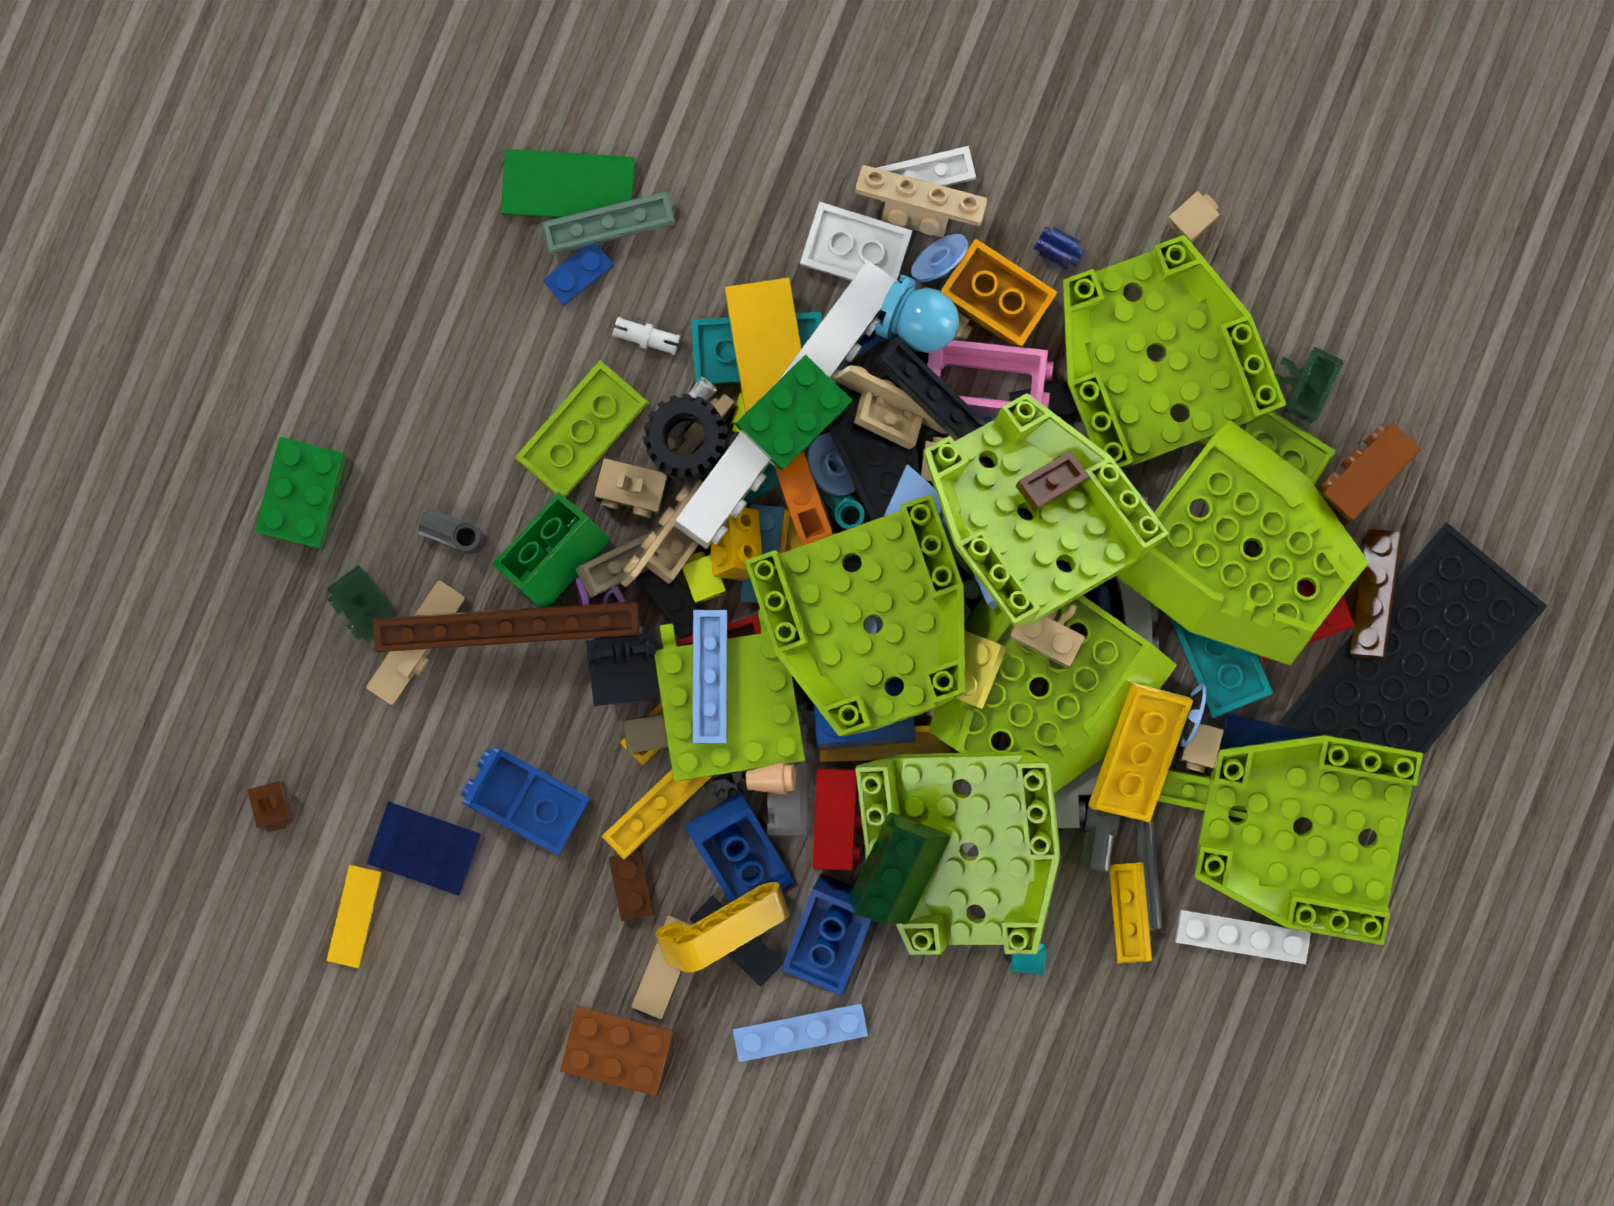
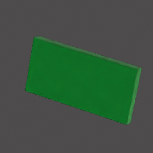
[501,149,635,218]

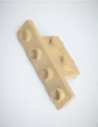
[855,165,987,238]
[835,365,947,449]
[621,479,703,587]
[367,581,465,705]

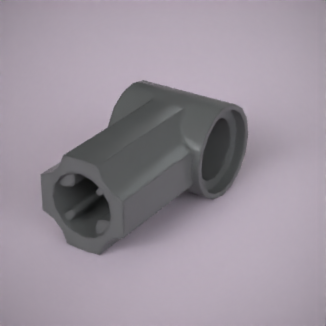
[417,507,485,554]
[1080,803,1120,871]

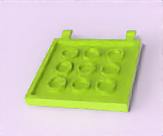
[654,610,805,782]

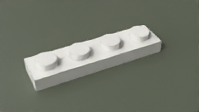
[1175,910,1311,964]

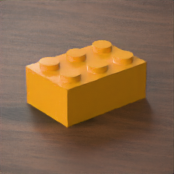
[941,238,1058,347]

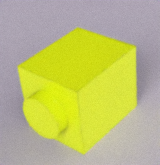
[682,552,726,604]

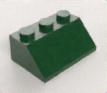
[848,812,950,925]

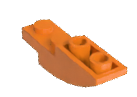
[774,450,845,563]

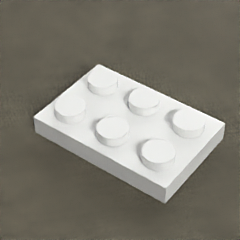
[800,202,912,281]

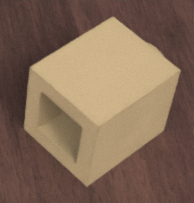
[1166,191,1220,242]
[1179,723,1224,773]

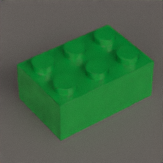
[254,437,348,551]
[492,492,611,607]

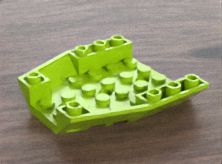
[1063,235,1287,470]
[923,393,1169,626]
[1115,420,1369,666]
[744,494,965,737]
[928,595,1177,794]
[1195,735,1423,945]
[855,751,1061,955]

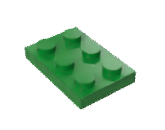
[735,354,853,471]

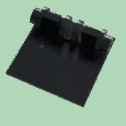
[586,633,660,706]

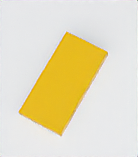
[724,278,801,413]
[1088,683,1193,823]

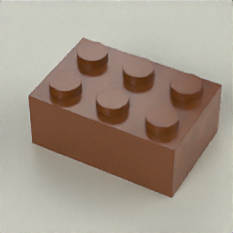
[1318,422,1422,526]
[560,1005,674,1096]

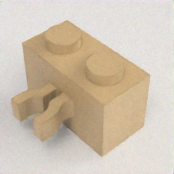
[594,458,669,518]
[1010,604,1085,669]

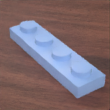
[693,610,727,744]
[733,1003,868,1062]

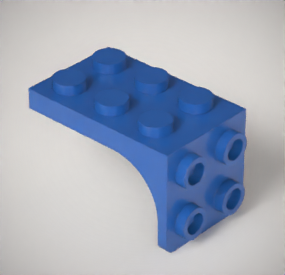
[461,746,591,856]

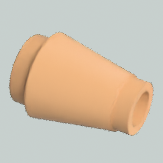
[746,762,796,795]

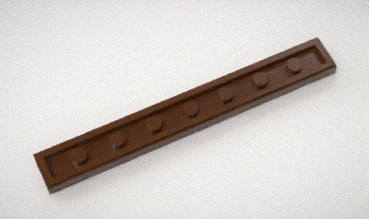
[373,601,640,652]

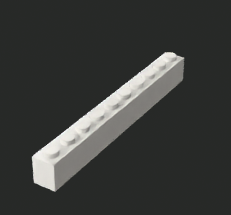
[674,260,900,549]

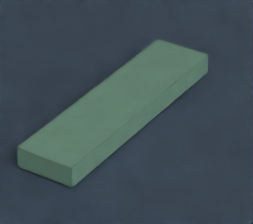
[541,191,676,255]

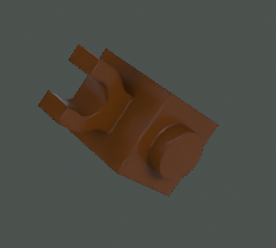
[247,781,293,833]

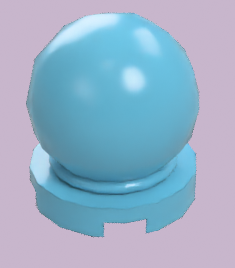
[876,275,960,353]

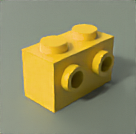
[710,507,762,581]

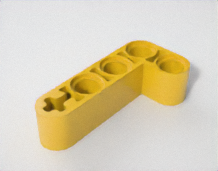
[655,882,790,973]

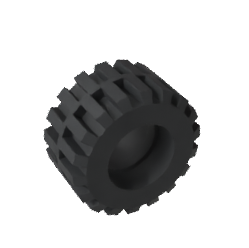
[643,394,729,482]

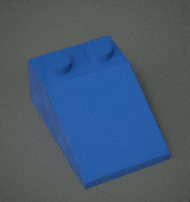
[813,678,916,750]
[684,792,795,903]
[781,873,873,996]

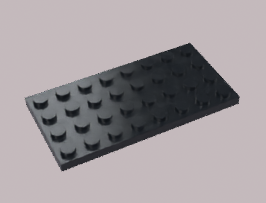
[1278,522,1547,755]

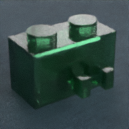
[1275,347,1344,424]
[327,565,398,643]

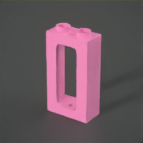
[927,340,1054,417]

